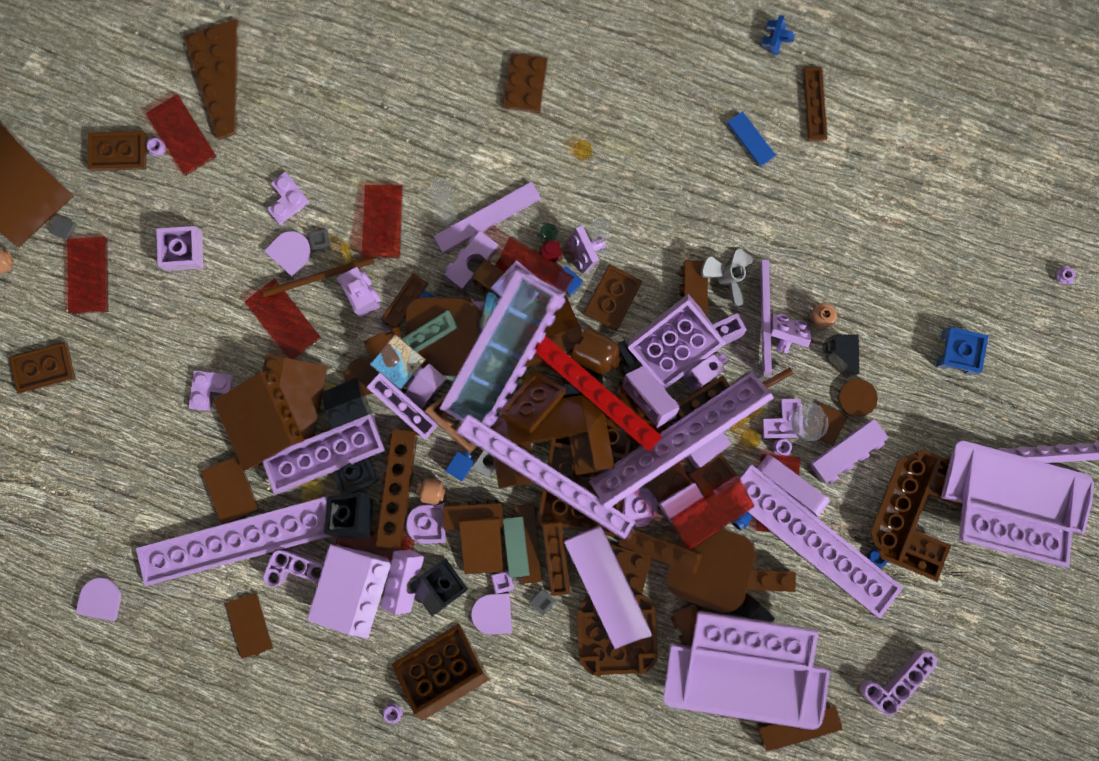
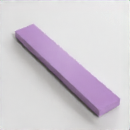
[433,182,541,254]
[760,260,772,376]

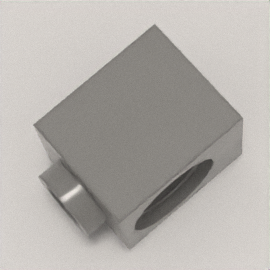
[473,450,495,478]

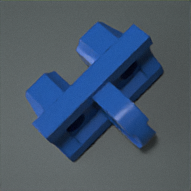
[762,15,795,55]

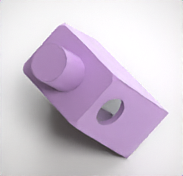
[682,353,728,393]

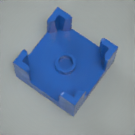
[936,327,989,375]

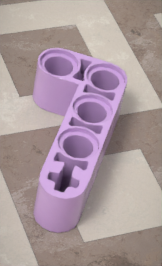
[757,454,830,517]
[263,550,324,587]
[859,650,937,716]

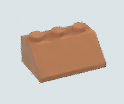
[425,393,478,454]

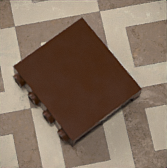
[213,370,304,471]

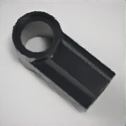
[617,340,643,375]

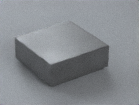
[49,216,77,241]
[308,228,331,251]
[529,588,556,616]

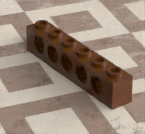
[374,429,418,549]

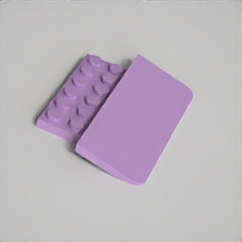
[941,441,1094,568]
[663,611,830,729]

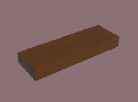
[381,273,429,328]

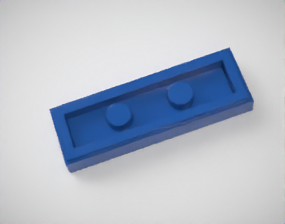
[727,111,776,167]

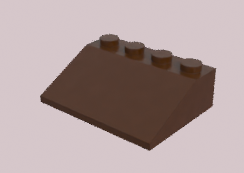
[499,294,584,370]
[262,354,328,440]
[392,624,490,721]

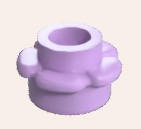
[147,138,166,156]
[1056,266,1076,284]
[773,438,792,457]
[383,703,402,723]

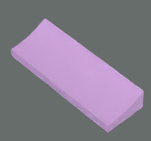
[263,414,385,495]
[564,524,652,649]

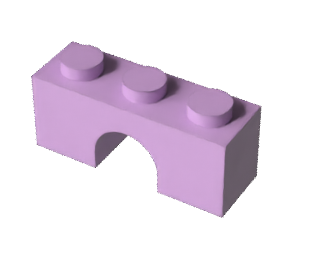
[444,231,499,292]
[381,550,424,615]

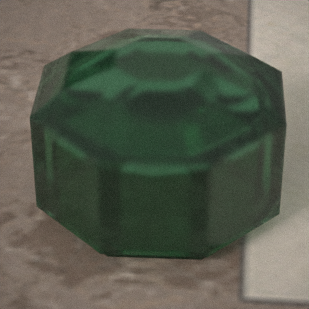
[539,223,558,242]

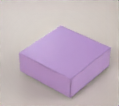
[491,570,515,594]

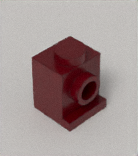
[539,240,563,265]

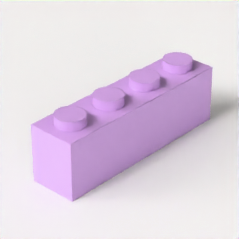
[367,373,438,440]
[808,419,889,484]

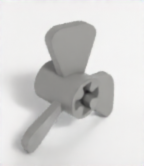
[701,249,753,306]

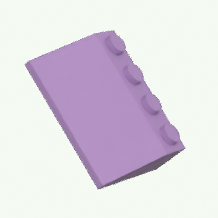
[627,294,726,389]
[307,544,391,638]

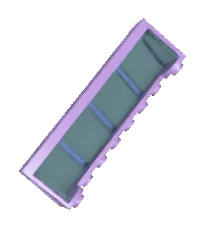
[440,270,565,428]

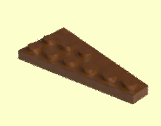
[184,19,239,140]

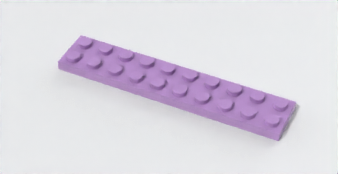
[589,372,773,509]
[726,464,903,618]
[136,497,331,586]

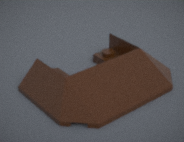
[491,395,615,489]
[870,450,963,582]

